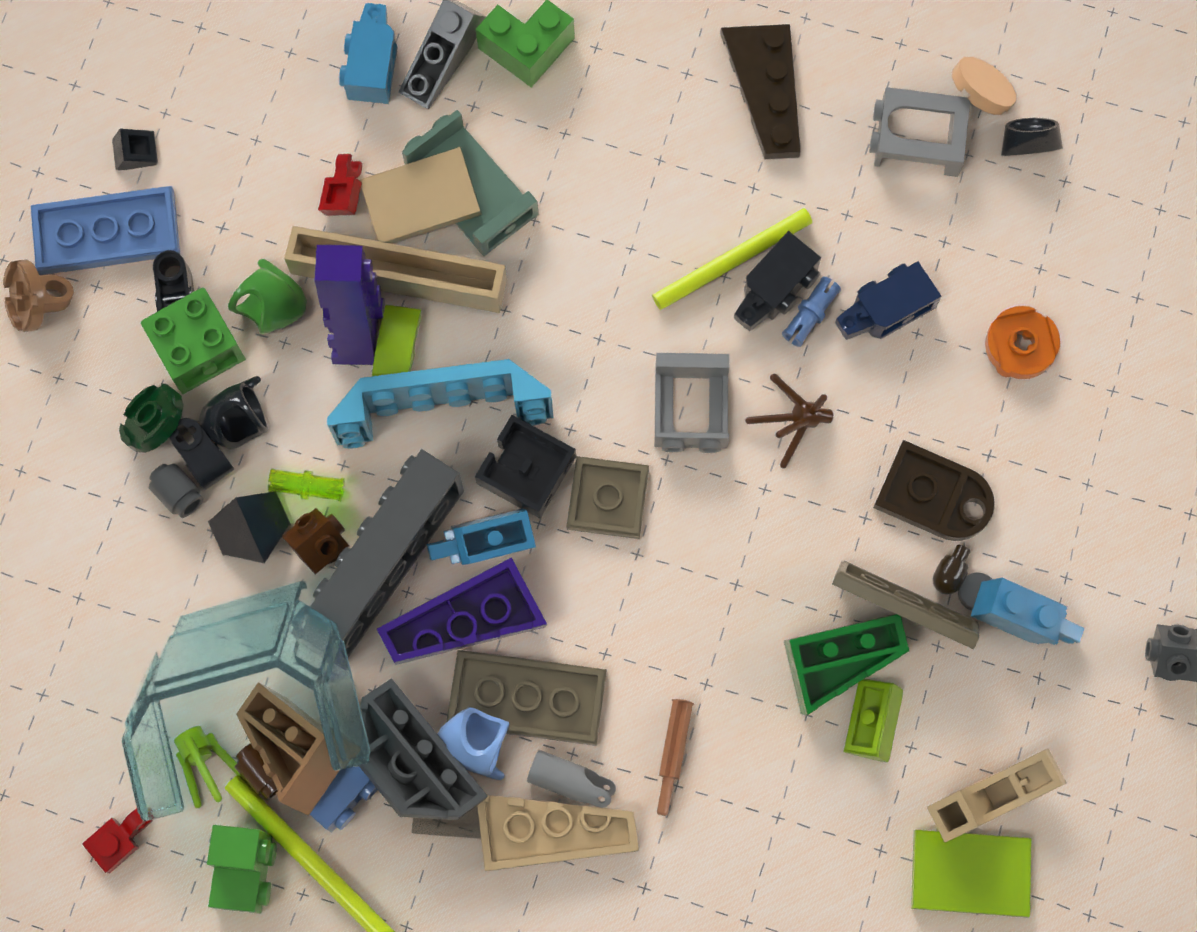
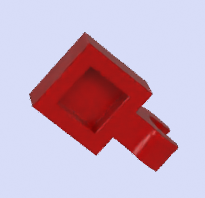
[318,154,362,216]
[82,808,153,874]

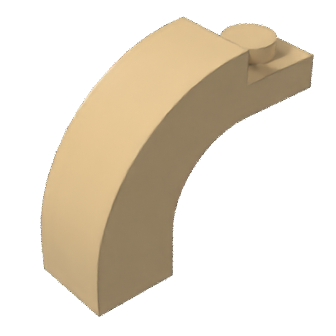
[927,748,1067,842]

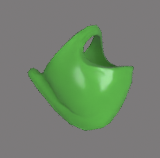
[228,259,307,334]

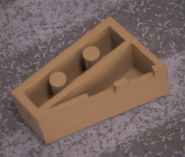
[236,682,353,816]

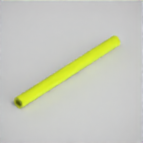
[224,775,395,932]

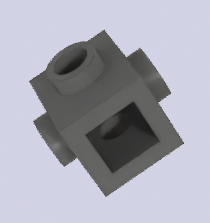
[1145,624,1197,682]

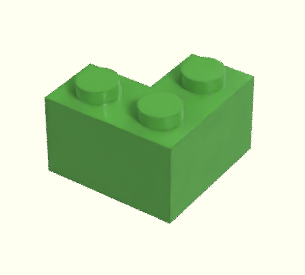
[475,0,575,88]
[207,825,277,914]

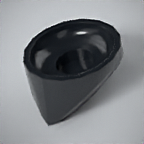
[1001,117,1063,156]

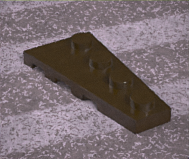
[720,24,801,159]

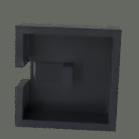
[475,415,576,519]

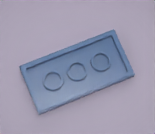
[31,186,180,275]

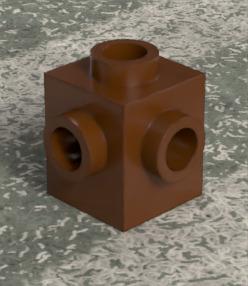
[282,508,350,575]

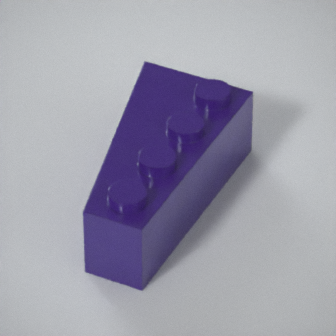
[377,557,547,665]

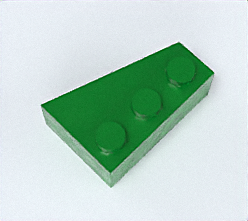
[784,614,909,715]

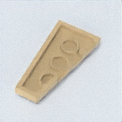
[477,794,639,872]

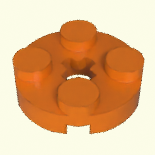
[985,306,1060,379]

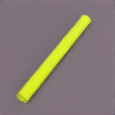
[652,208,812,310]

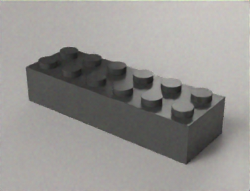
[290,449,464,673]

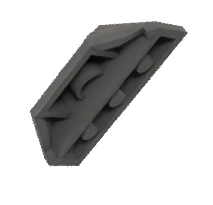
[351,678,488,820]

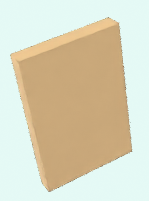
[360,147,482,244]

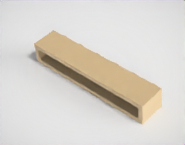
[284,226,507,313]

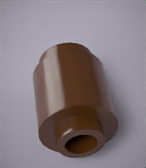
[235,743,278,800]

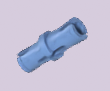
[782,276,841,347]

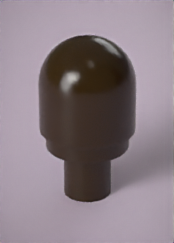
[933,545,970,595]

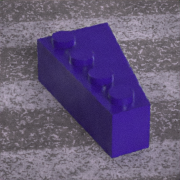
[314,245,385,365]

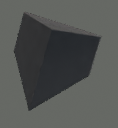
[208,491,291,564]

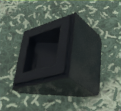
[112,128,158,170]

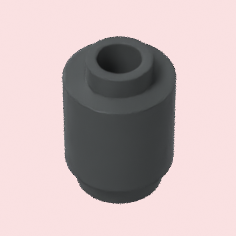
[148,463,204,518]

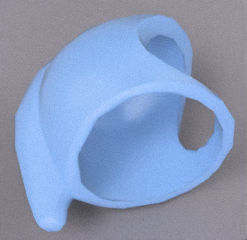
[438,707,509,780]

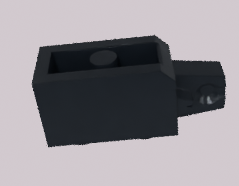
[734,231,822,331]

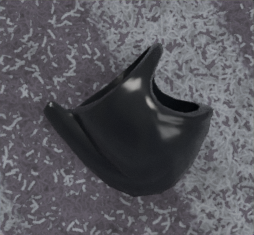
[199,376,268,449]

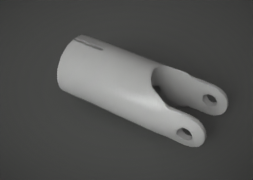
[527,750,616,808]

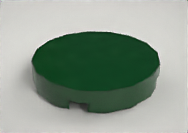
[119,383,184,453]

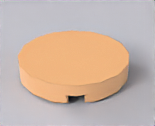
[952,57,1016,115]

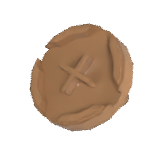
[3,259,74,332]

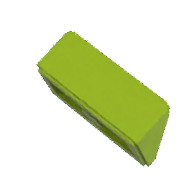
[843,679,903,762]

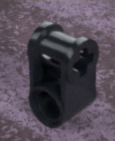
[153,250,194,312]
[169,418,234,491]

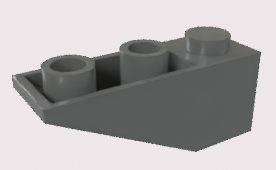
[399,0,486,109]

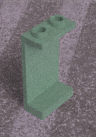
[402,110,539,256]

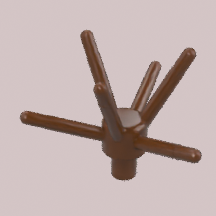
[745,374,833,468]

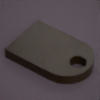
[873,440,994,541]

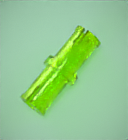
[268,468,345,502]

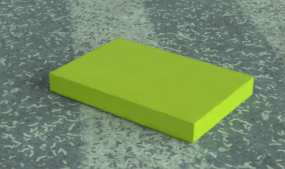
[911,830,1031,918]

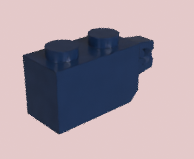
[835,261,942,340]

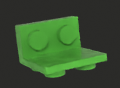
[141,287,246,395]

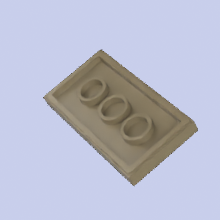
[832,561,979,649]
[447,650,607,746]

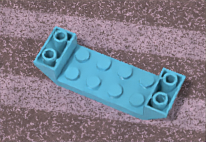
[327,359,554,449]

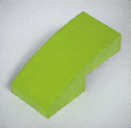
[372,305,421,376]

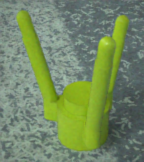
[174,726,249,808]

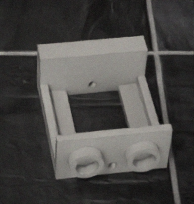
[869,87,970,177]
[654,353,729,453]

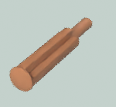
[657,699,694,816]

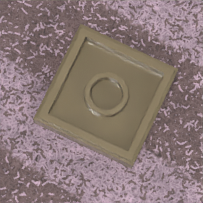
[566,456,649,539]

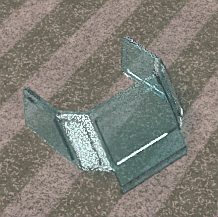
[122,581,371,821]

